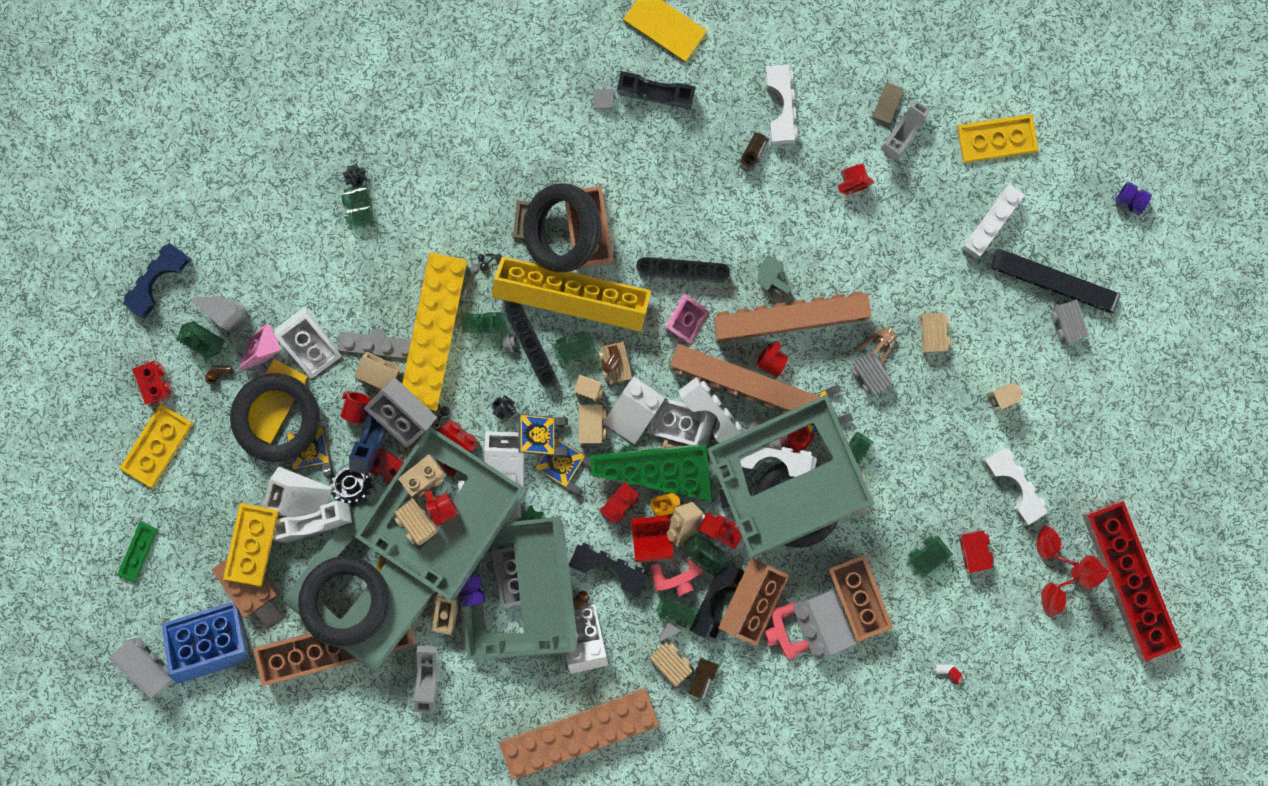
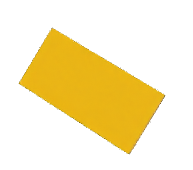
[623,0,707,63]
[957,114,1039,163]
[248,359,308,444]
[119,403,194,489]
[223,503,279,587]

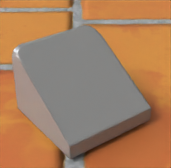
[594,89,614,110]
[255,600,283,627]
[659,622,681,641]

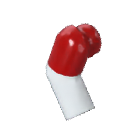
[935,664,963,685]

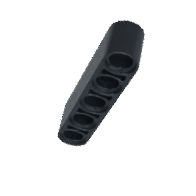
[636,257,730,283]
[505,301,557,388]

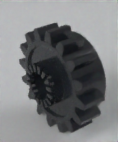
[330,467,374,508]

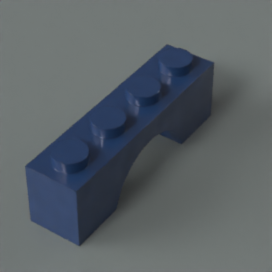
[122,243,191,319]
[349,414,388,475]

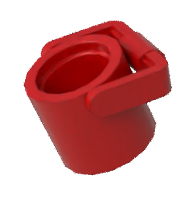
[838,163,874,195]
[756,341,788,378]
[340,390,372,424]
[780,426,815,453]
[424,491,459,526]

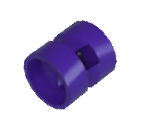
[1115,181,1152,216]
[459,575,486,607]

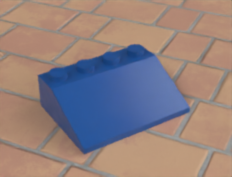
[162,601,252,684]

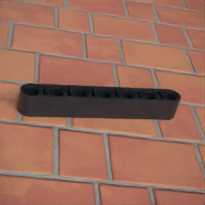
[990,249,1121,313]

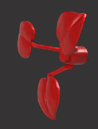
[1037,526,1111,617]

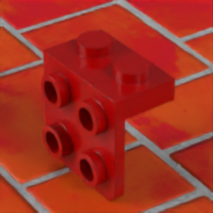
[435,420,481,477]
[631,515,674,563]

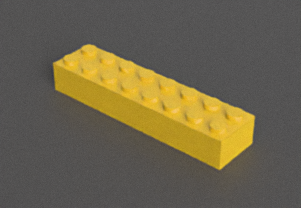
[402,252,467,411]
[491,256,651,332]

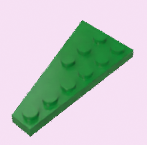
[590,444,712,502]

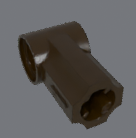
[740,132,769,172]
[689,658,719,699]

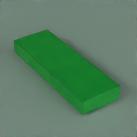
[117,522,158,583]

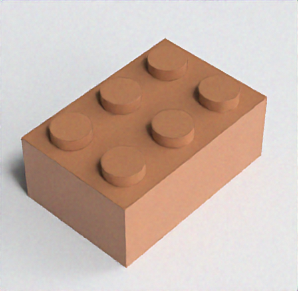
[212,559,280,618]

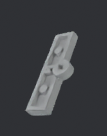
[338,328,411,359]

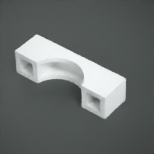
[765,64,798,145]
[961,184,1024,259]
[678,377,744,443]
[740,444,817,478]
[982,448,1048,525]
[273,501,352,543]

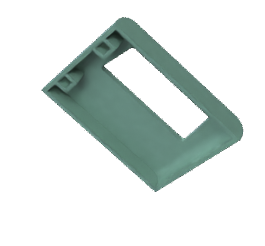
[707,394,874,557]
[355,427,525,601]
[283,499,438,673]
[461,517,577,660]

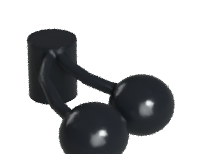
[477,253,502,272]
[432,403,450,431]

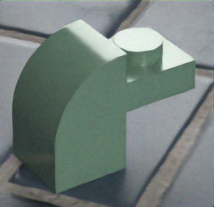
[758,255,792,296]

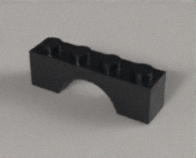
[617,71,696,110]
[569,542,648,597]
[690,560,745,643]

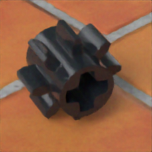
[342,163,367,189]
[492,395,516,421]

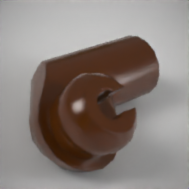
[602,345,621,373]
[205,365,232,384]
[573,590,589,609]

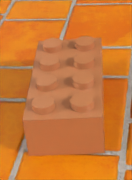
[565,186,613,270]
[826,554,893,642]
[718,557,790,646]

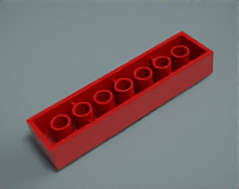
[1082,501,1182,661]

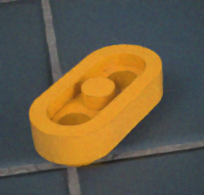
[650,493,681,516]

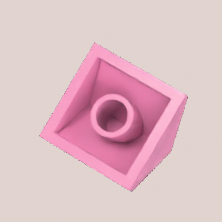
[665,294,710,344]
[239,323,281,370]

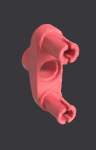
[648,548,706,597]
[764,602,810,660]

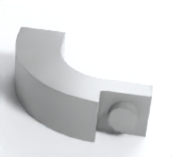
[880,99,931,160]
[414,645,439,713]

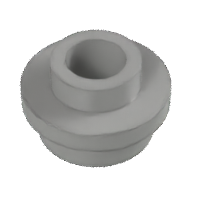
[502,333,518,352]

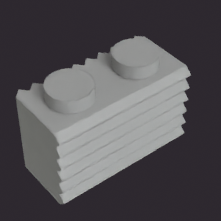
[1051,300,1089,344]
[852,351,894,396]

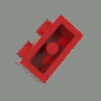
[132,361,172,406]
[370,447,404,485]
[600,482,639,524]
[698,513,742,550]
[958,530,994,573]

